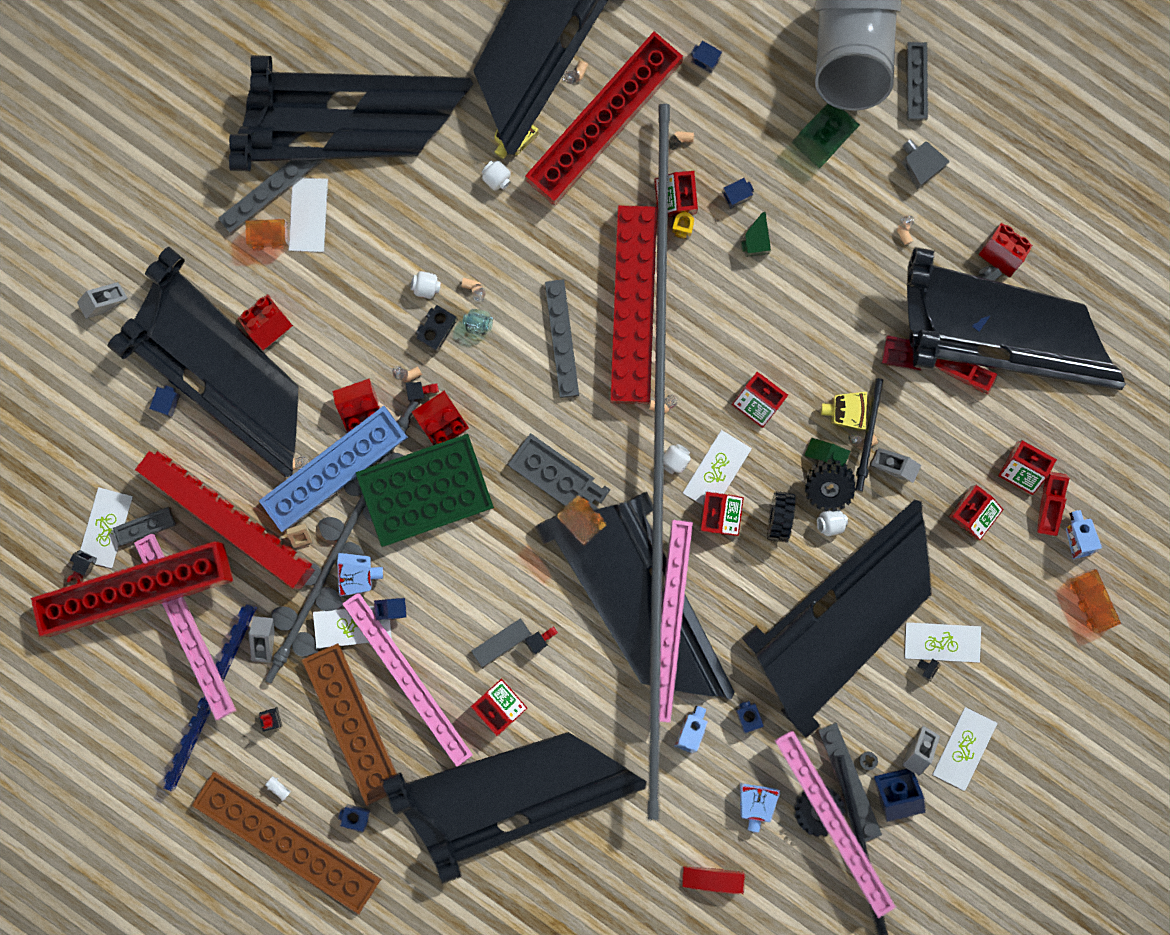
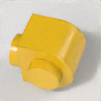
[672,212,694,239]

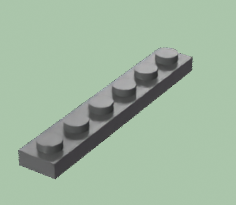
[218,146,322,234]
[545,279,579,398]
[818,722,882,841]

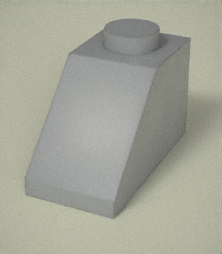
[77,282,128,319]
[871,448,921,483]
[249,617,275,663]
[902,726,940,776]

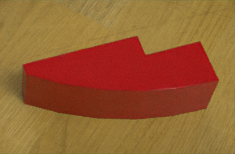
[934,359,997,395]
[1037,471,1070,536]
[682,866,745,894]

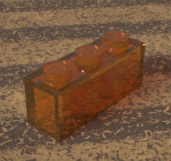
[1069,569,1121,633]

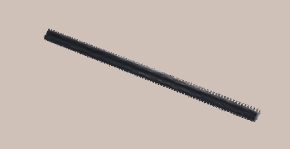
[833,755,888,935]

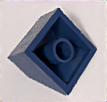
[874,768,926,822]

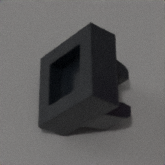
[917,658,941,682]

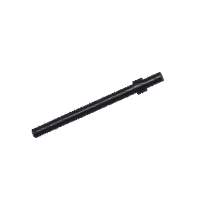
[855,378,884,493]

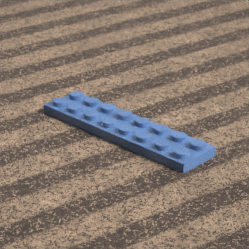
[259,406,408,532]

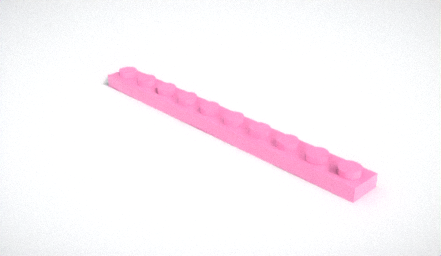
[649,520,693,722]
[134,534,236,720]
[342,593,473,767]
[775,730,896,918]

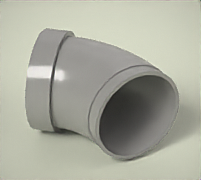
[815,0,901,111]

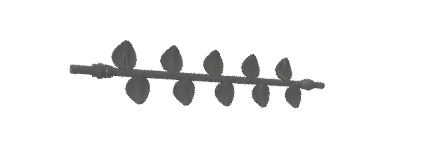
[265,401,418,684]

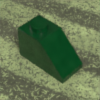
[741,212,771,257]
[804,438,851,465]

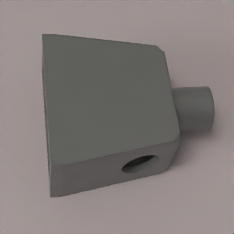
[902,139,950,189]

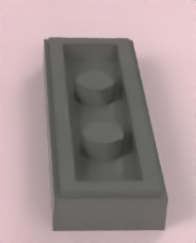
[113,507,176,546]
[471,618,532,667]

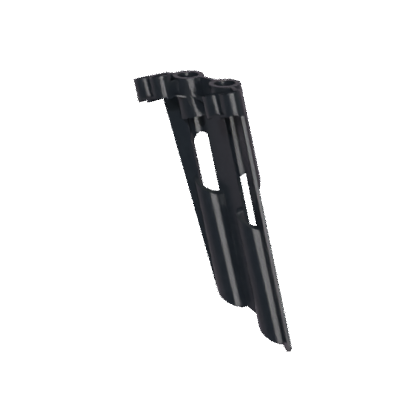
[229,55,474,172]

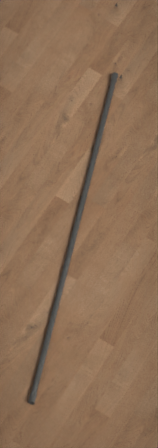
[647,104,670,821]

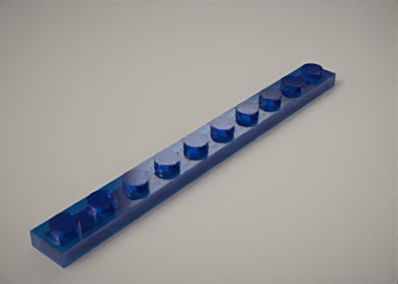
[163,604,257,791]

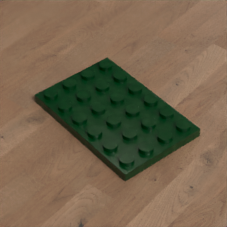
[355,434,494,547]

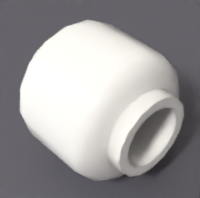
[482,161,511,190]
[411,271,441,299]
[664,444,691,474]
[817,509,848,536]

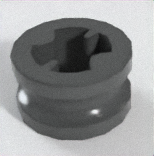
[859,751,878,770]

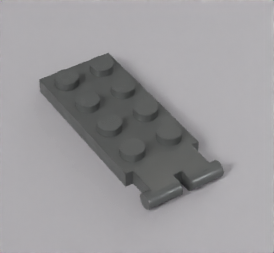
[508,433,611,512]

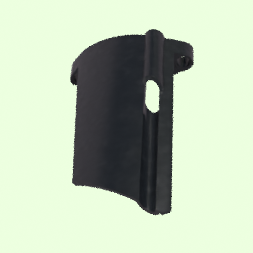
[473,0,608,155]
[107,247,299,477]
[907,247,1126,390]
[534,491,735,699]
[742,500,932,738]
[382,732,647,885]

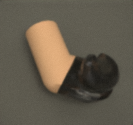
[669,132,694,150]

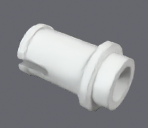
[265,776,291,801]

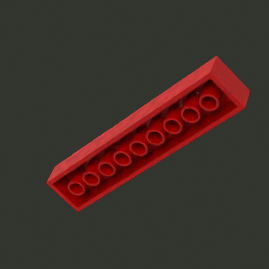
[525,31,684,206]
[610,205,657,404]
[135,451,315,589]
[31,541,233,637]

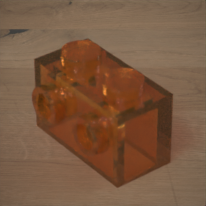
[245,219,289,251]
[556,496,606,545]

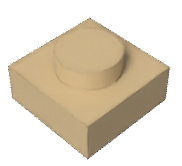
[287,523,312,548]

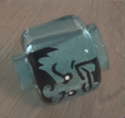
[463,309,493,336]

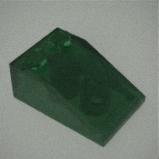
[791,103,860,169]

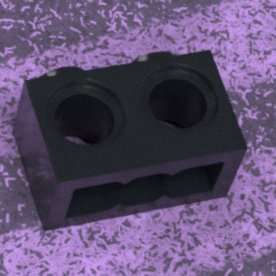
[416,305,458,352]

